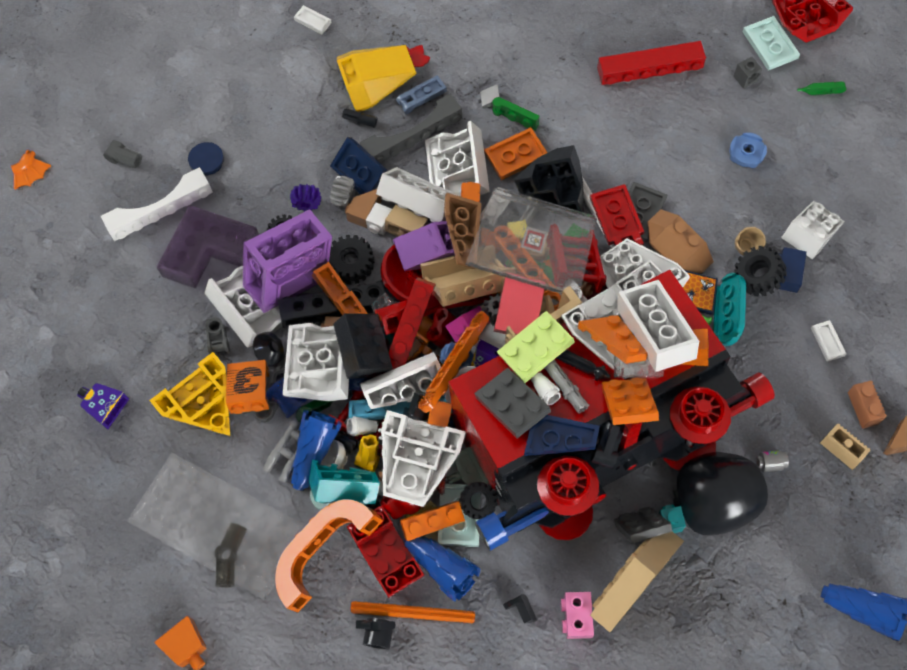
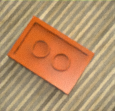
[484,127,548,180]
[602,377,659,425]

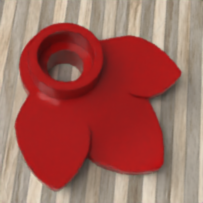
[406,45,430,67]

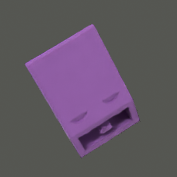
[393,221,455,271]

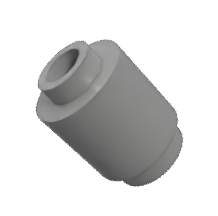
[756,450,789,472]

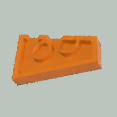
[578,315,648,364]

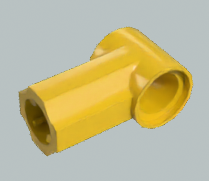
[354,434,380,472]

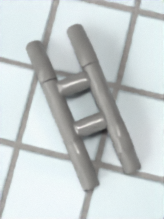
[263,418,301,482]

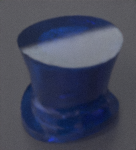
[266,377,308,419]

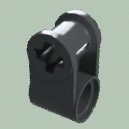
[205,317,230,354]

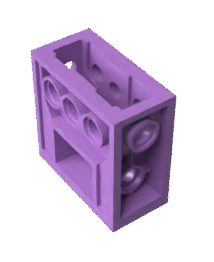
[243,209,332,313]

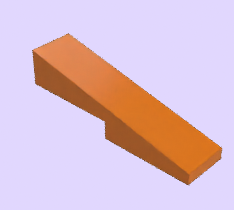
[312,262,368,315]

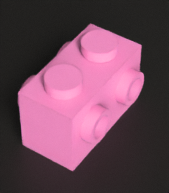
[561,592,594,639]

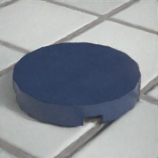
[188,142,224,176]

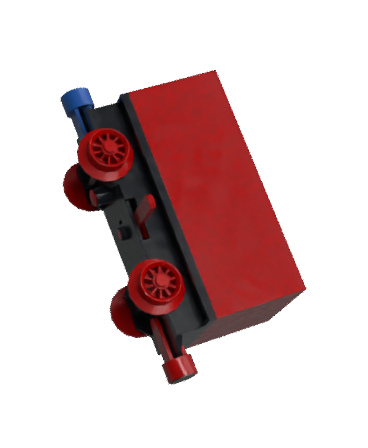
[448,270,775,551]

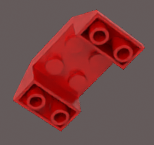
[346,505,425,598]

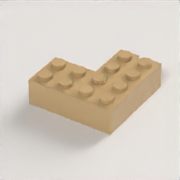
[590,531,684,632]

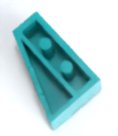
[309,459,380,505]

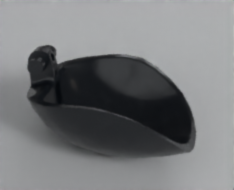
[673,452,768,536]

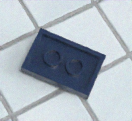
[330,137,388,195]

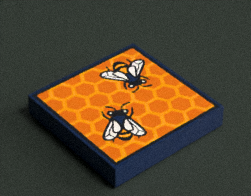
[683,270,718,315]

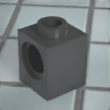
[734,57,762,89]

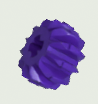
[290,184,321,212]

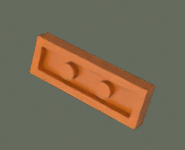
[400,501,465,541]

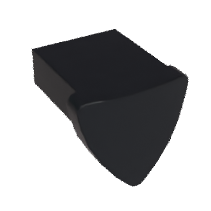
[403,392,428,420]
[503,594,537,623]

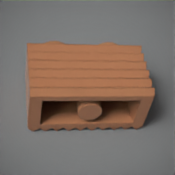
[847,381,887,429]

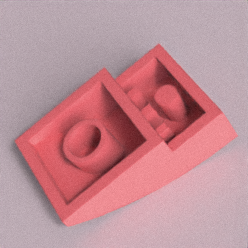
[493,275,545,335]

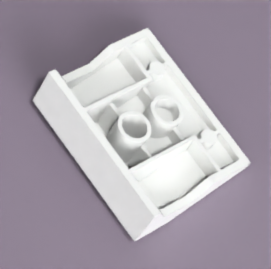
[425,121,490,196]
[205,266,295,348]
[283,323,349,401]

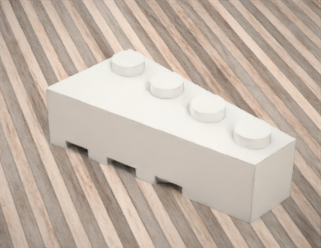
[360,352,441,409]

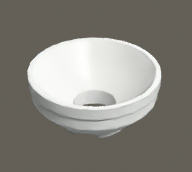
[321,440,348,469]

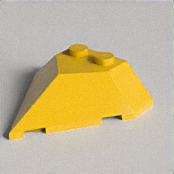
[149,352,230,436]

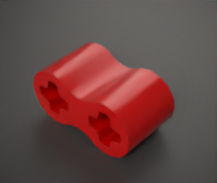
[427,308,457,349]
[380,496,422,519]

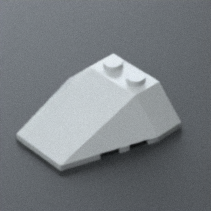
[381,410,466,507]

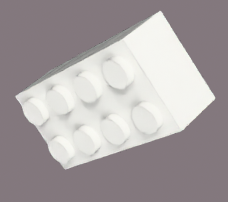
[376,167,461,223]
[617,280,699,372]

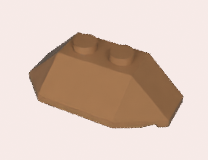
[647,210,714,274]

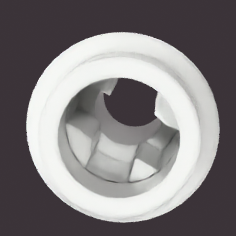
[531,373,561,405]
[346,416,378,436]

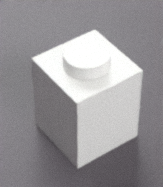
[366,203,392,235]

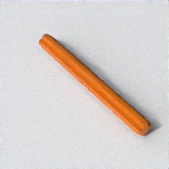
[351,601,475,623]

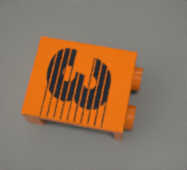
[226,360,270,414]

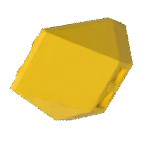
[337,45,417,112]

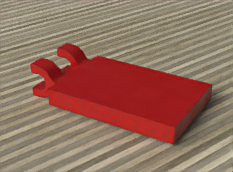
[590,184,644,246]

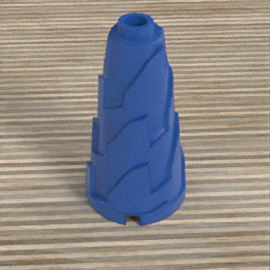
[291,410,342,491]
[404,536,481,602]
[820,583,907,641]

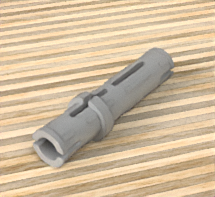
[544,359,589,414]

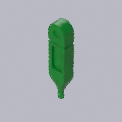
[797,81,846,95]

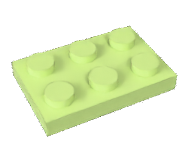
[497,311,575,383]

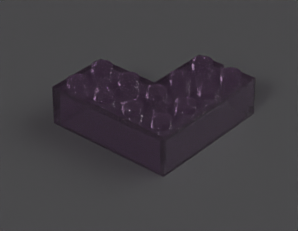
[157,205,259,288]

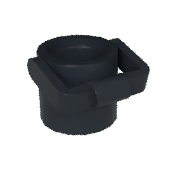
[356,618,396,650]

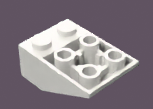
[781,201,845,259]

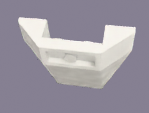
[600,238,690,288]
[561,273,650,379]

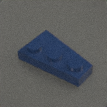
[524,415,600,456]

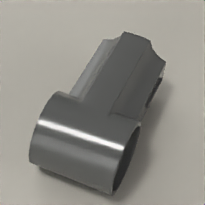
[103,140,142,169]

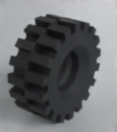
[329,235,375,285]
[734,246,787,297]

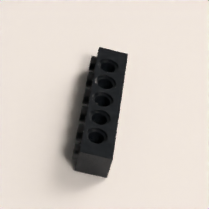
[278,280,395,328]

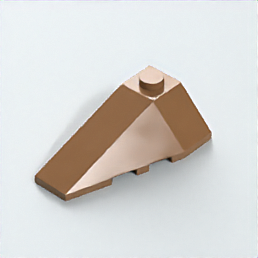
[444,193,481,269]

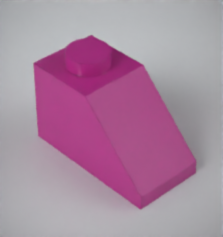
[445,306,490,343]

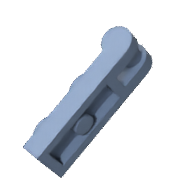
[396,75,447,114]

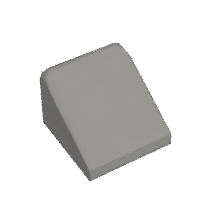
[480,85,499,108]

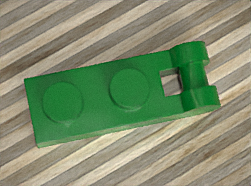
[493,97,540,131]

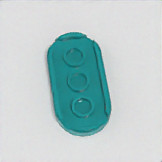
[713,273,746,346]

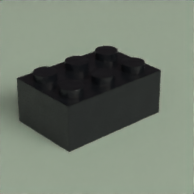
[333,314,393,379]

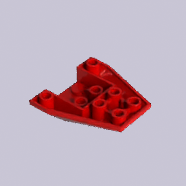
[772,0,853,43]

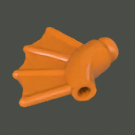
[11,150,51,190]

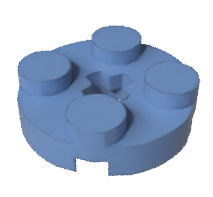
[729,133,767,168]

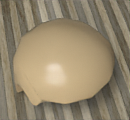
[734,227,766,256]

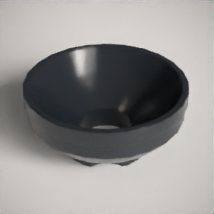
[253,332,284,367]

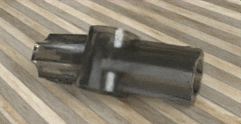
[214,522,247,588]

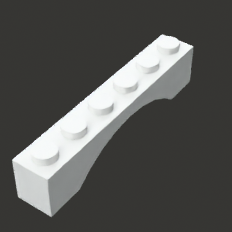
[101,167,213,241]

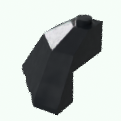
[514,145,584,218]

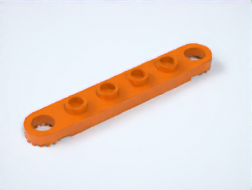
[418,311,489,413]

